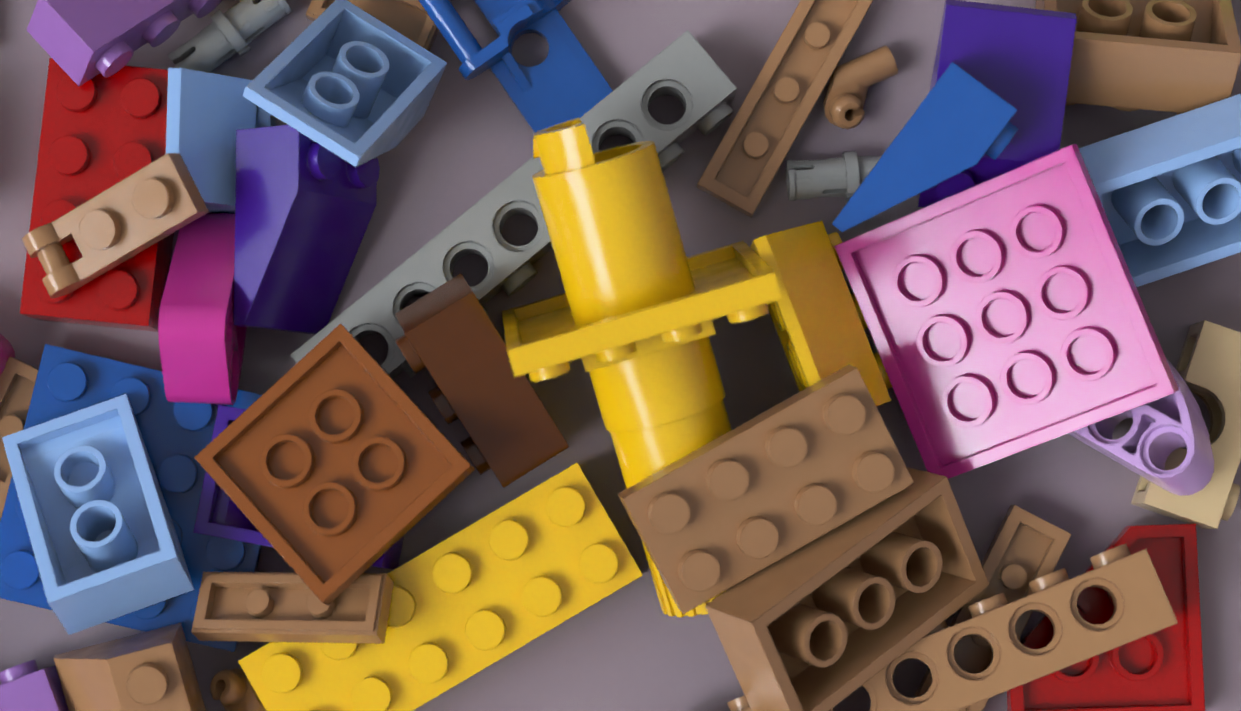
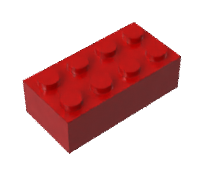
[20,58,174,332]

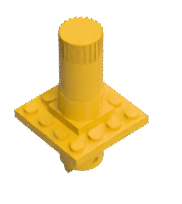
[501,117,783,617]

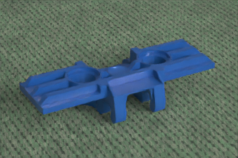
[418,0,613,133]

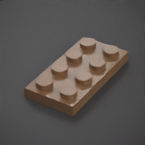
[618,364,914,614]

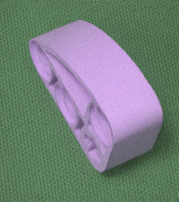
[1068,358,1214,496]

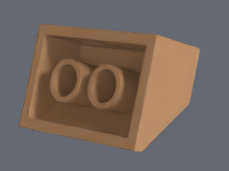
[1035,0,1241,114]
[53,623,206,711]

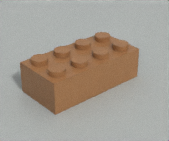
[705,467,989,711]

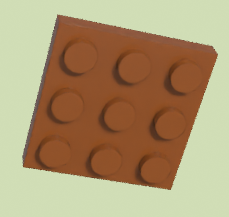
[194,323,475,605]

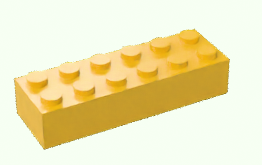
[238,463,643,711]

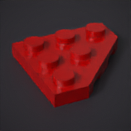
[1007,524,1205,711]

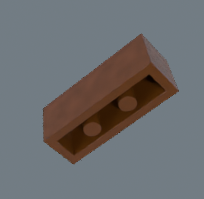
[395,274,569,488]

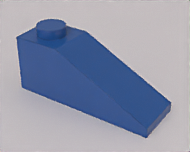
[832,62,1019,232]

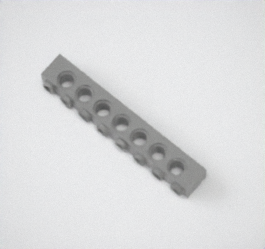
[290,30,737,379]

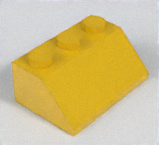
[750,220,892,407]

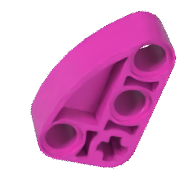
[158,213,247,405]

